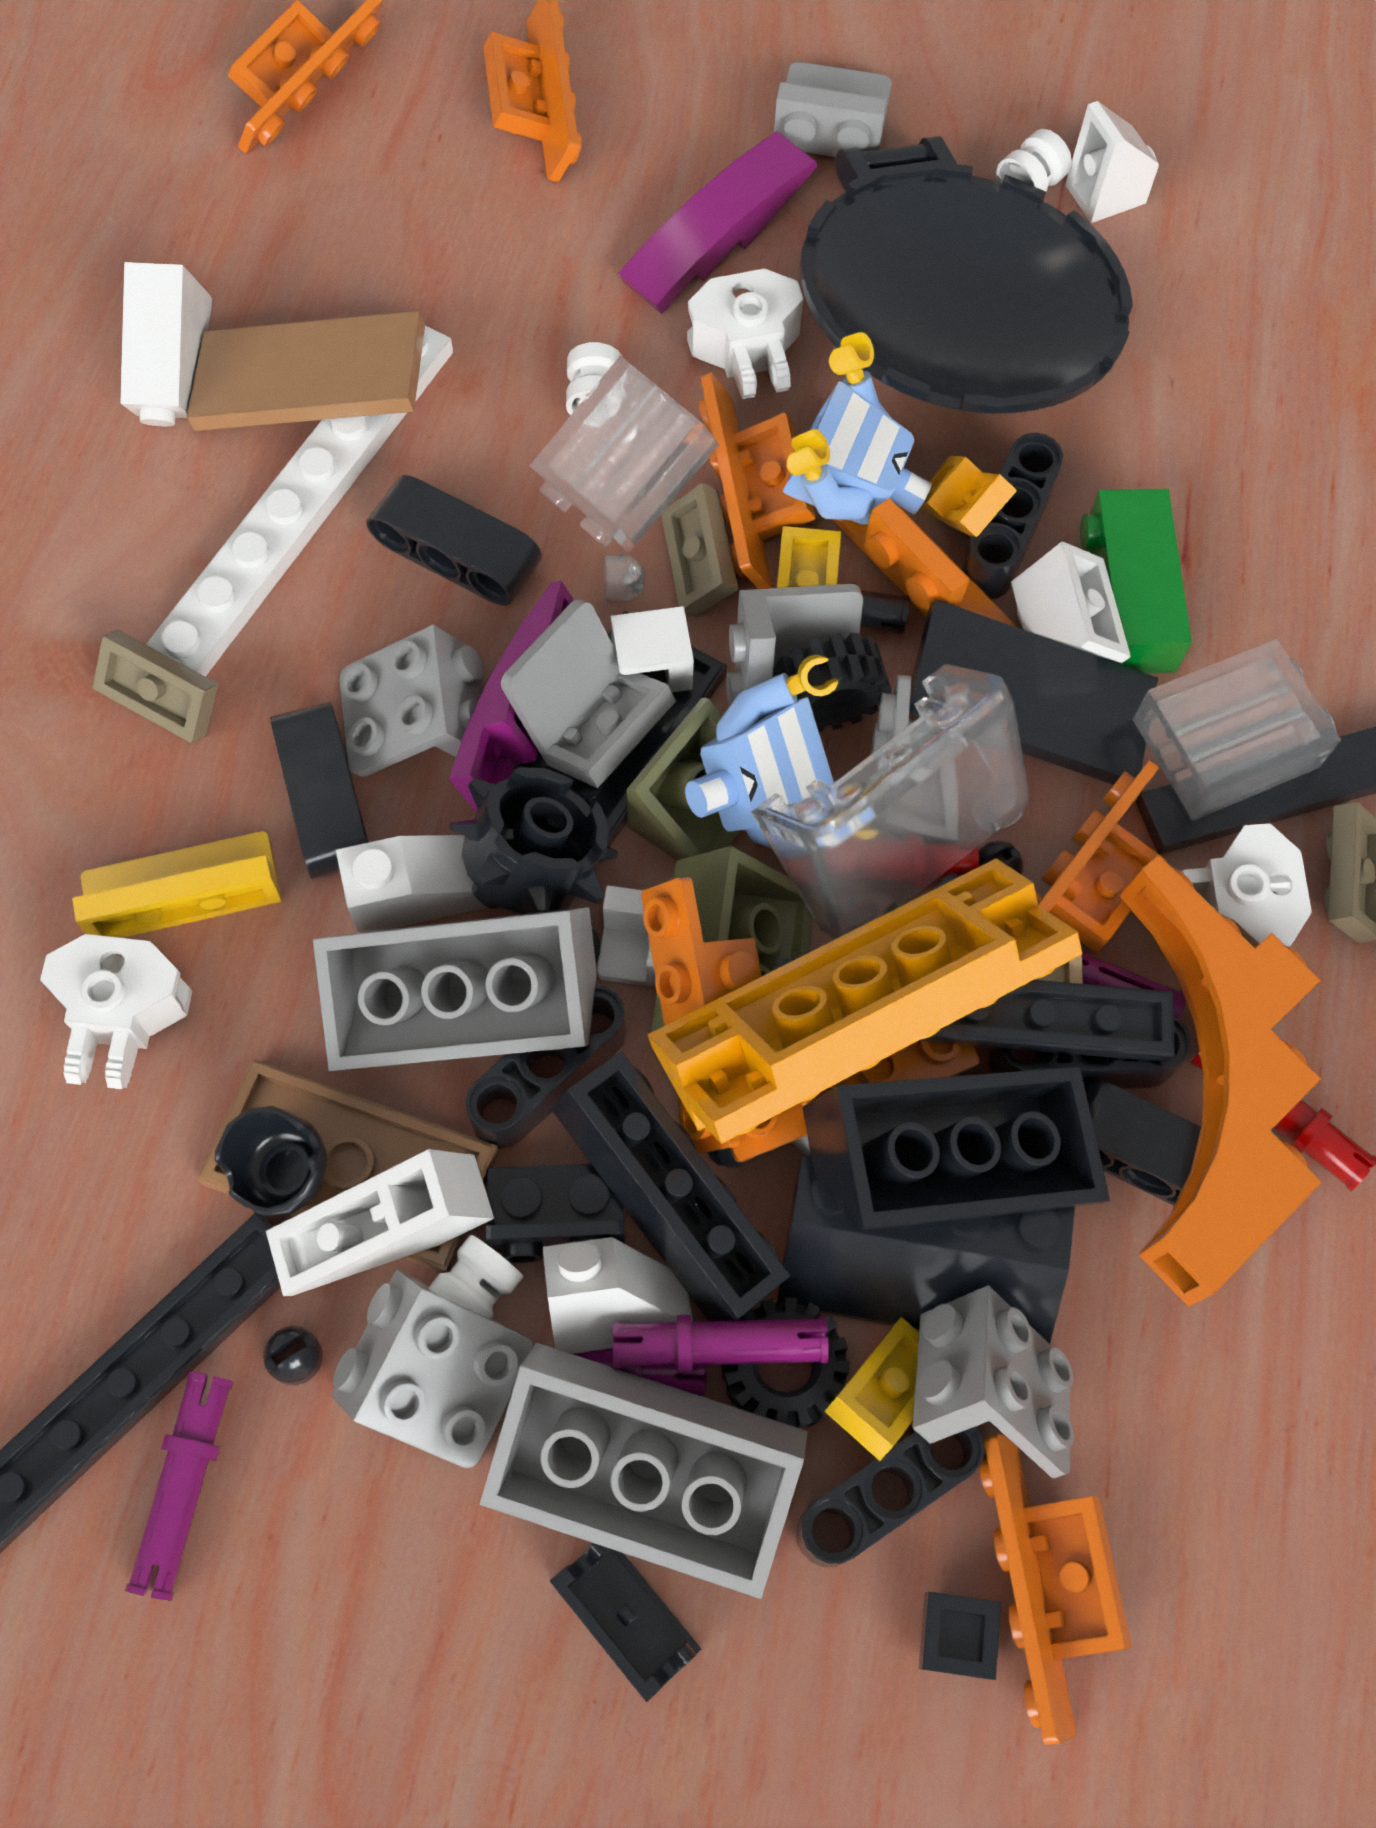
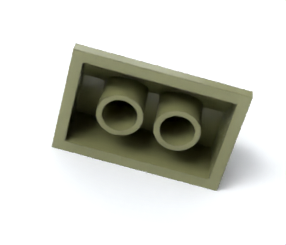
[651,846,816,1032]

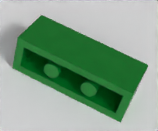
[1080,489,1192,673]

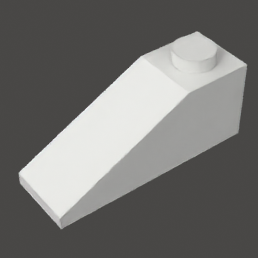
[336,835,487,933]
[266,1149,494,1296]

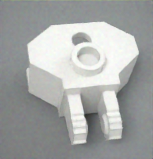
[687,268,804,399]
[1181,823,1312,948]
[40,934,192,1089]

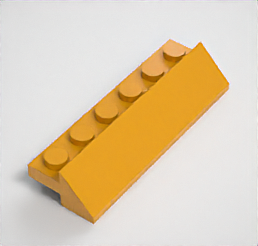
[647,859,1082,1144]

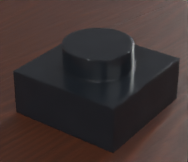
[918,1591,1001,1680]

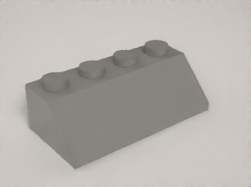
[313,907,597,1071]

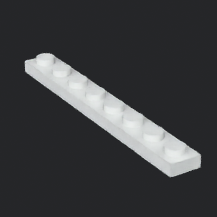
[146,326,453,677]

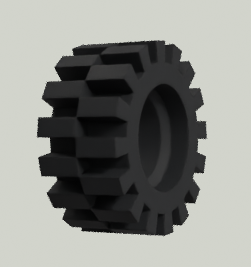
[773,633,891,732]
[721,1297,850,1428]

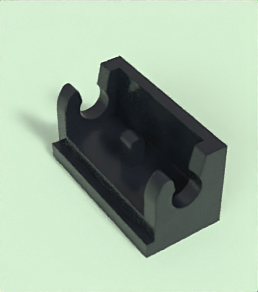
[550,1543,702,1703]

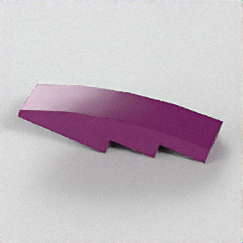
[618,131,817,314]
[449,581,574,813]

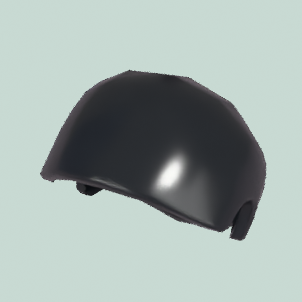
[215,1106,328,1216]

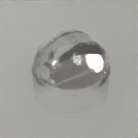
[603,554,645,602]

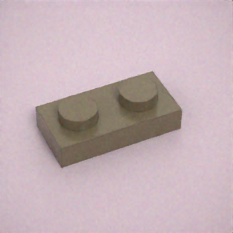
[661,483,739,617]
[92,630,219,743]
[1324,801,1376,943]

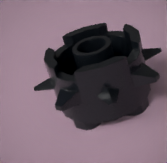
[450,767,619,914]

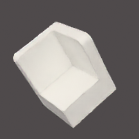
[611,606,694,692]
[597,885,656,987]

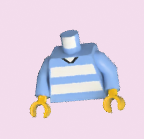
[782,332,932,525]
[685,655,882,853]

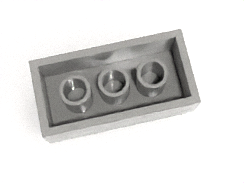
[479,1343,808,1599]

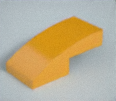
[920,455,1017,537]

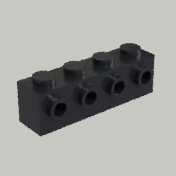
[551,1051,791,1321]

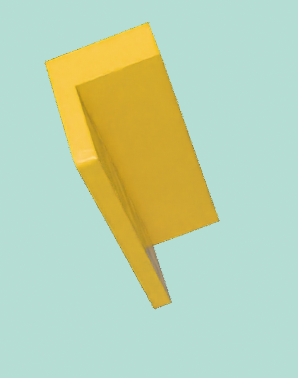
[72,831,282,938]

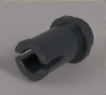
[850,583,910,634]

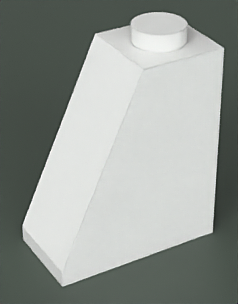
[120,262,212,427]

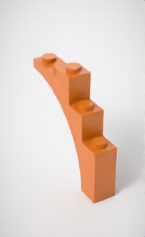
[1119,854,1322,1307]

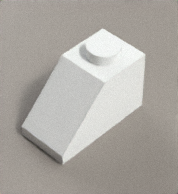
[1065,101,1159,223]
[1011,541,1131,663]
[543,1237,693,1354]

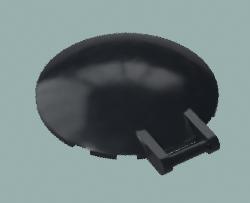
[800,136,1133,414]

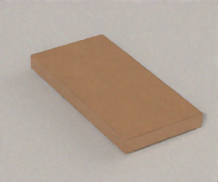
[186,311,425,431]
[197,1058,499,1273]

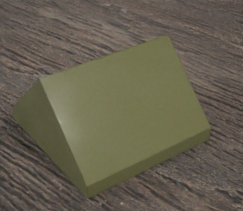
[627,698,741,860]

